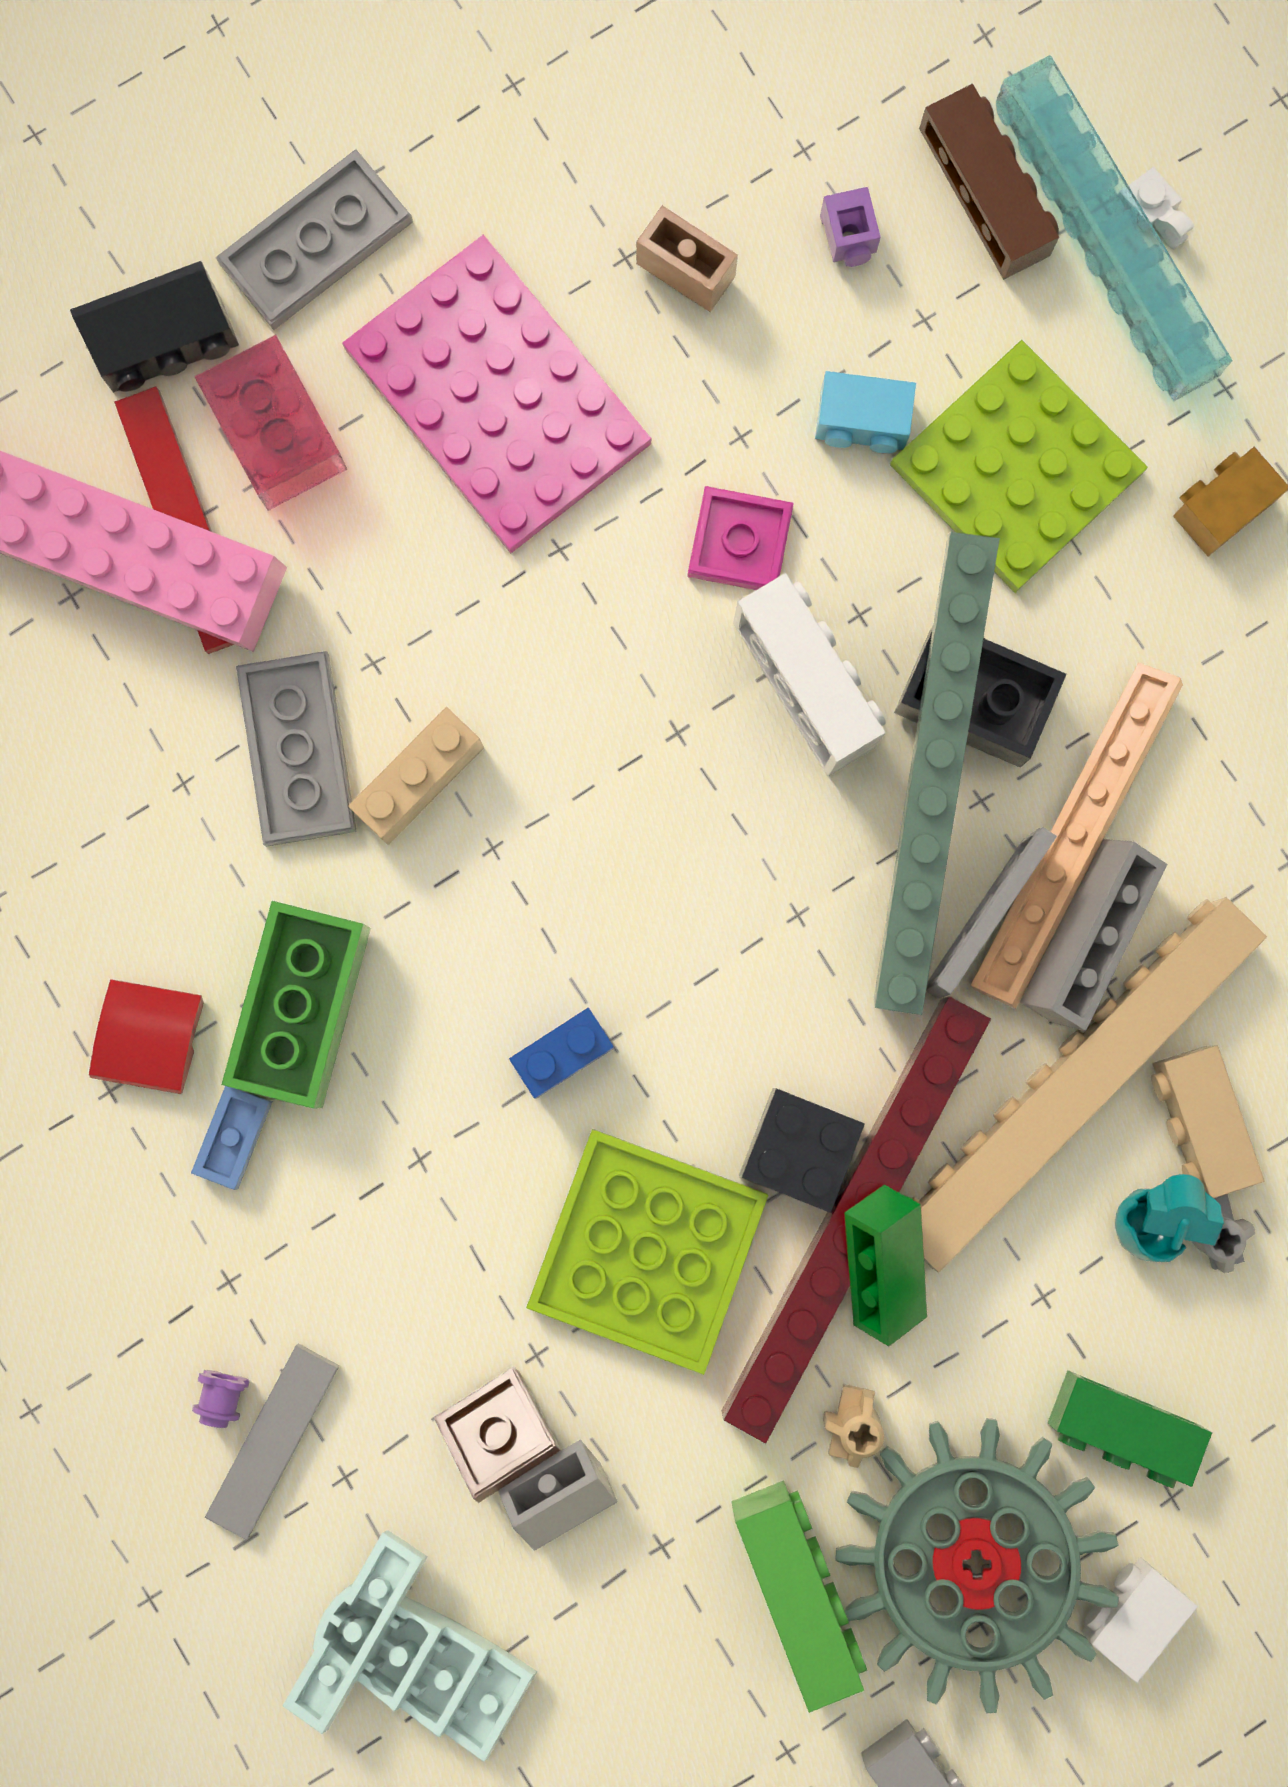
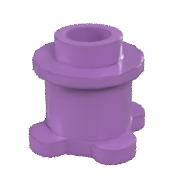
[192,1370,250,1428]

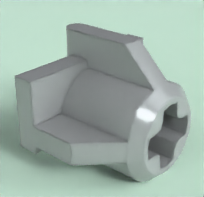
[1192,1194,1255,1273]

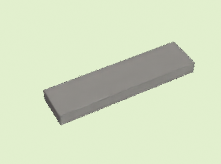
[204,1343,340,1540]

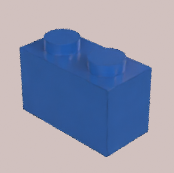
[509,1007,615,1099]

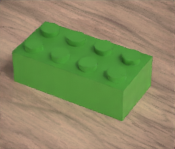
[221,901,371,1109]
[731,1480,867,1713]

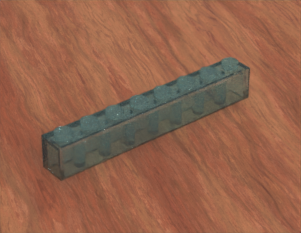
[996,55,1233,402]

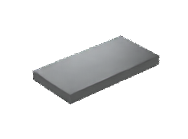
[216,149,413,330]
[236,651,357,847]
[926,827,1057,999]

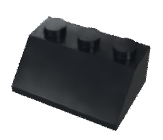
[70,261,239,393]

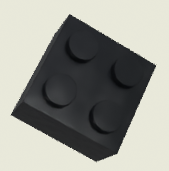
[739,1088,865,1213]

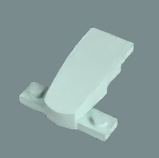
[283,1530,537,1762]

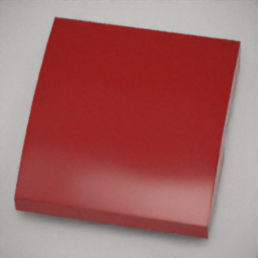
[89,979,204,1094]

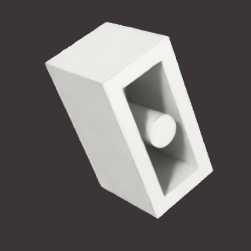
[1081,1557,1198,1683]

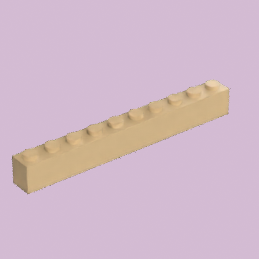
[911,897,1267,1273]

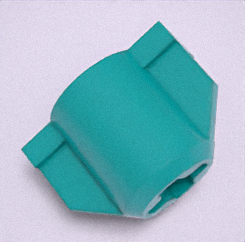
[1142,1174,1224,1250]

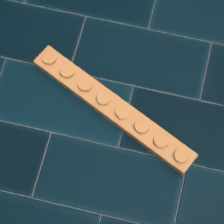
[971,662,1183,1009]

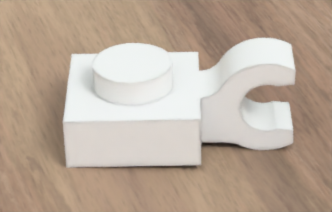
[1115,167,1194,249]

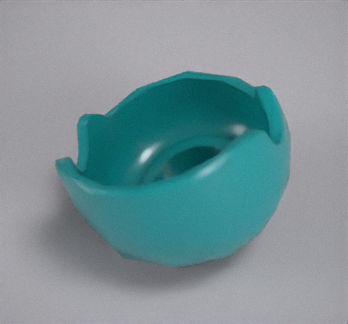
[1115,1189,1186,1262]

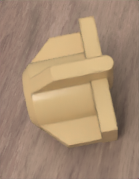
[823,1384,884,1468]

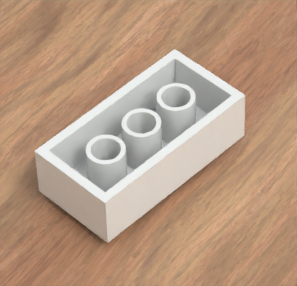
[733,573,886,776]

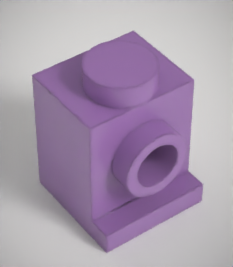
[820,187,881,267]

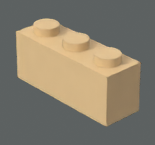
[348,706,484,845]
[1151,1045,1265,1198]

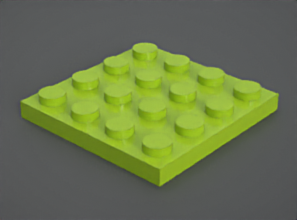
[890,340,1148,593]
[526,1129,769,1375]

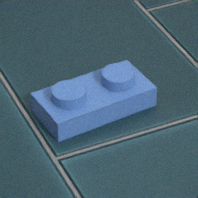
[191,1086,273,1190]

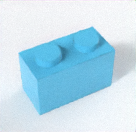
[815,371,916,453]

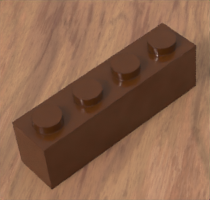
[919,83,1059,280]

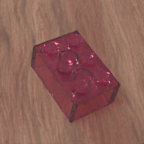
[194,335,347,511]

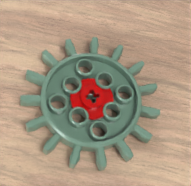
[835,1418,1119,1713]

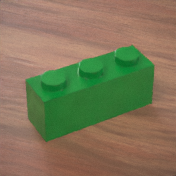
[845,1185,927,1347]
[1048,1370,1213,1488]

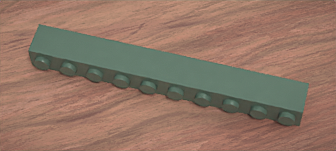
[874,532,1000,1015]

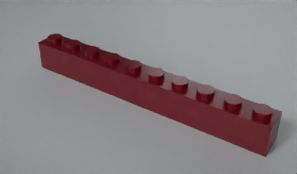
[721,996,991,1444]

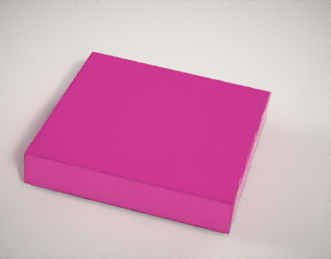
[687,486,794,590]

